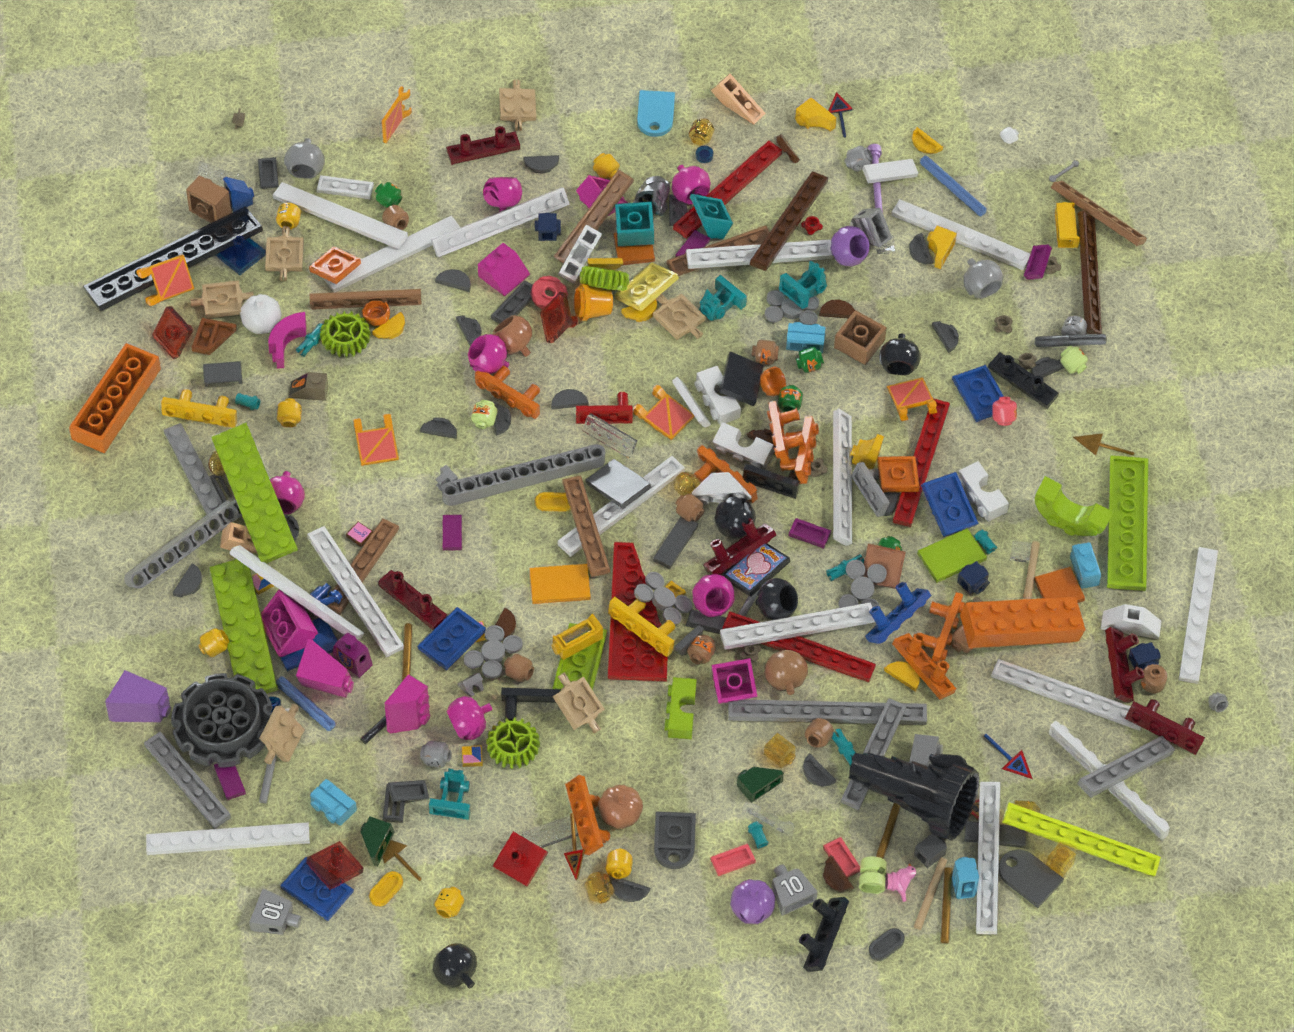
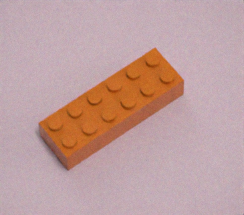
[69,343,161,453]
[960,597,1086,648]

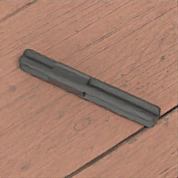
[1035,334,1107,347]

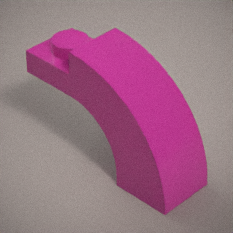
[268,312,306,369]

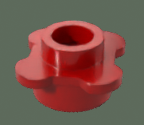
[801,216,823,235]

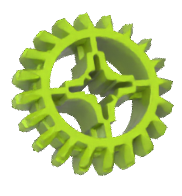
[579,266,629,291]
[320,311,371,358]
[486,717,540,769]

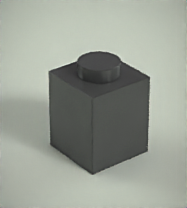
[914,834,947,869]

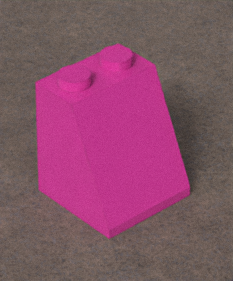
[296,639,354,698]

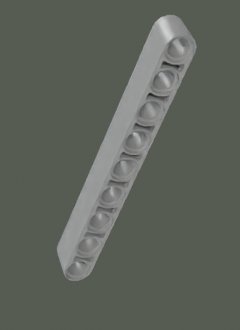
[442,444,605,506]
[124,495,242,589]

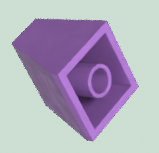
[105,670,171,722]

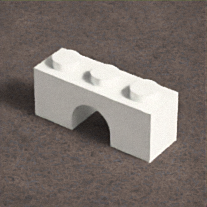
[558,225,602,284]
[695,366,741,425]
[713,422,775,469]
[958,461,1009,522]

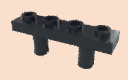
[988,352,1059,409]
[799,897,849,972]

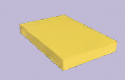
[614,263,679,311]

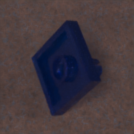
[215,236,266,275]

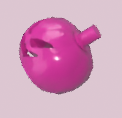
[671,165,711,204]
[483,177,523,212]
[468,334,509,374]
[270,471,305,515]
[692,574,735,617]
[447,696,493,740]

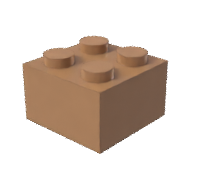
[186,175,231,223]
[834,310,887,365]

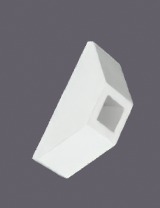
[692,472,751,505]
[1101,604,1161,639]

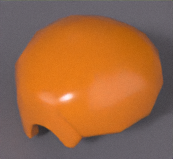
[362,300,390,326]
[760,366,786,396]

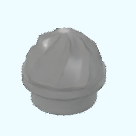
[1208,692,1229,713]

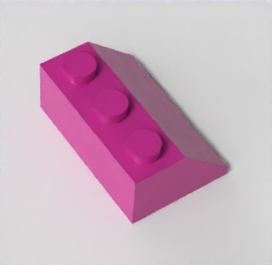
[261,589,318,657]
[384,674,430,734]

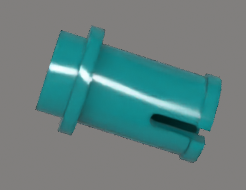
[235,393,261,410]
[974,529,997,555]
[748,822,769,849]

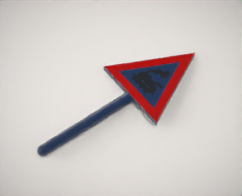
[828,92,853,138]

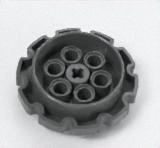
[171,673,272,767]

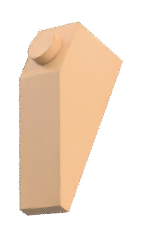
[711,74,766,125]
[220,522,257,553]

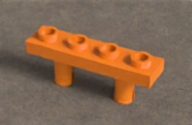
[475,366,540,419]
[767,401,805,465]
[780,416,819,484]
[694,445,758,503]
[922,592,965,665]
[892,633,957,700]
[565,775,610,856]

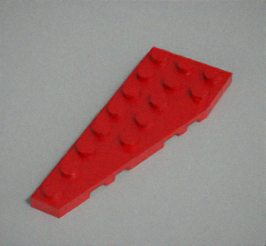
[608,542,668,682]

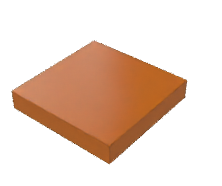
[613,233,655,265]
[309,247,361,284]
[877,456,920,492]
[1034,566,1085,603]

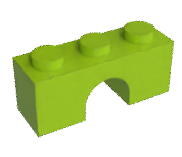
[664,677,697,740]

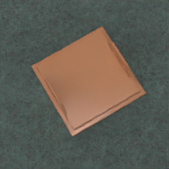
[863,543,906,589]

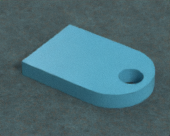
[637,90,675,137]

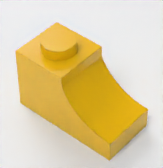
[795,98,836,132]
[927,225,957,269]
[850,434,884,469]

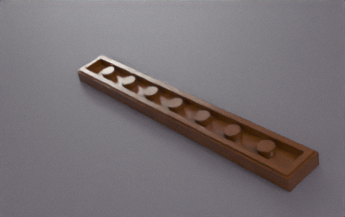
[750,171,828,271]
[1078,210,1102,334]

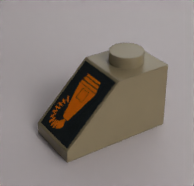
[288,372,328,401]

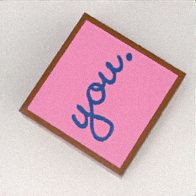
[346,521,373,547]

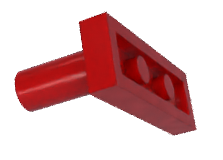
[576,392,633,424]

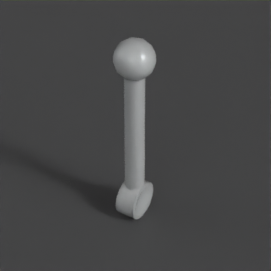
[1049,160,1079,182]

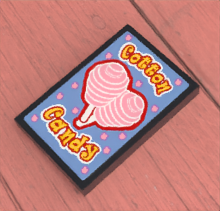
[722,543,790,597]

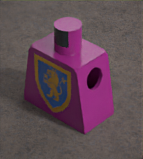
[332,633,373,678]

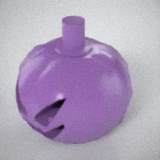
[830,226,869,267]
[730,879,775,924]

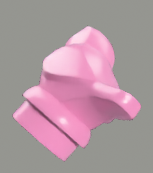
[885,864,916,902]

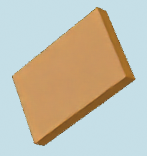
[529,564,591,604]

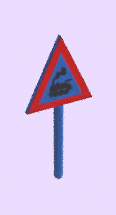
[984,734,1033,779]

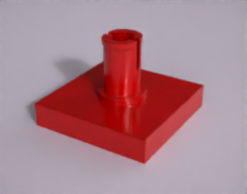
[493,831,548,887]

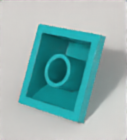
[690,194,733,239]

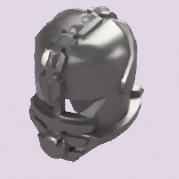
[633,176,670,216]

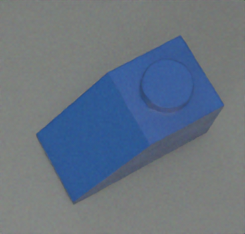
[223,177,255,212]

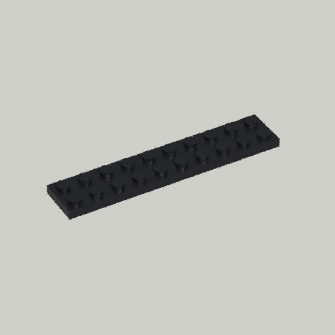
[83,206,263,311]

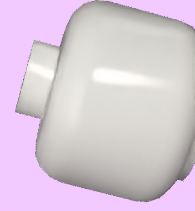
[1000,127,1019,144]

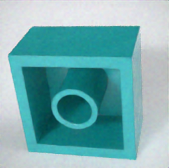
[615,202,654,246]

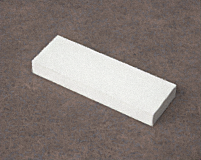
[862,159,918,184]
[317,175,374,199]
[672,377,711,428]

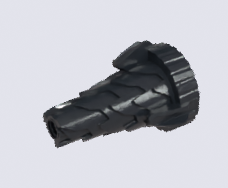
[848,753,980,841]

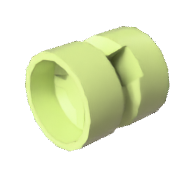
[859,856,887,894]

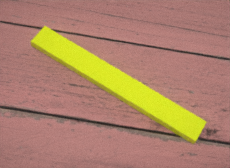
[1002,802,1161,876]

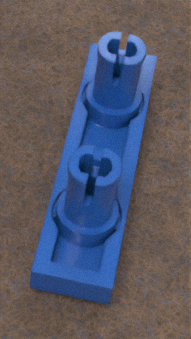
[865,582,932,644]

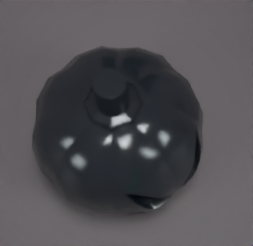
[879,333,921,376]
[714,496,756,539]
[755,578,798,620]
[432,943,477,989]

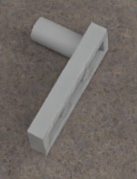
[851,462,890,517]

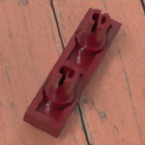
[446,126,520,165]
[703,518,777,575]
[378,570,447,630]
[1105,627,1144,703]
[1124,699,1205,755]

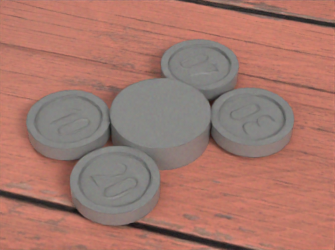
[764,290,819,325]
[839,560,887,608]
[634,572,692,626]
[464,625,523,679]

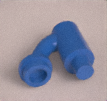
[310,583,342,606]

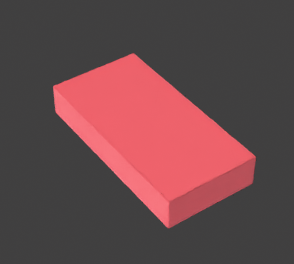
[823,837,860,877]
[710,844,756,876]

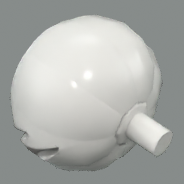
[240,294,282,334]

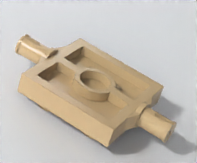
[499,79,536,131]
[265,227,304,281]
[191,280,254,319]
[653,293,705,340]
[553,672,605,733]
[259,704,305,764]

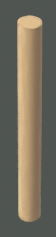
[1023,541,1040,599]
[914,857,947,930]

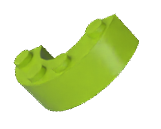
[1035,476,1113,536]

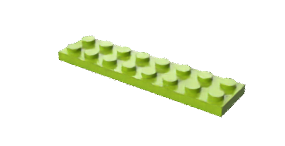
[211,422,298,564]
[1107,455,1148,591]
[209,559,279,694]

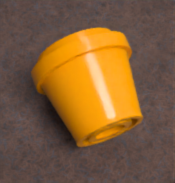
[574,284,613,321]

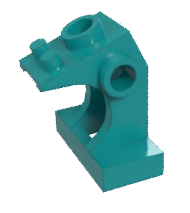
[778,261,827,309]
[699,275,747,321]
[429,768,470,820]

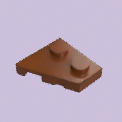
[192,318,237,355]

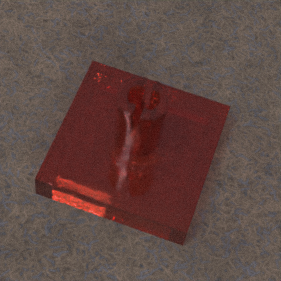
[540,292,578,343]
[152,306,193,359]
[306,841,364,890]

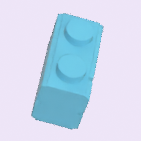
[786,322,826,353]
[1070,542,1101,589]
[310,779,357,826]
[952,857,979,899]

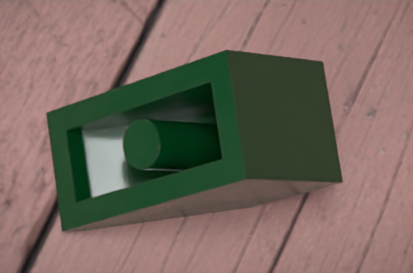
[737,767,784,803]
[361,816,395,867]

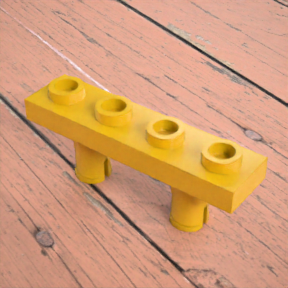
[161,389,237,428]
[608,597,675,657]

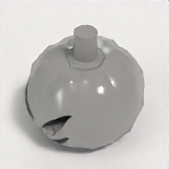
[284,138,325,179]
[964,258,1004,299]

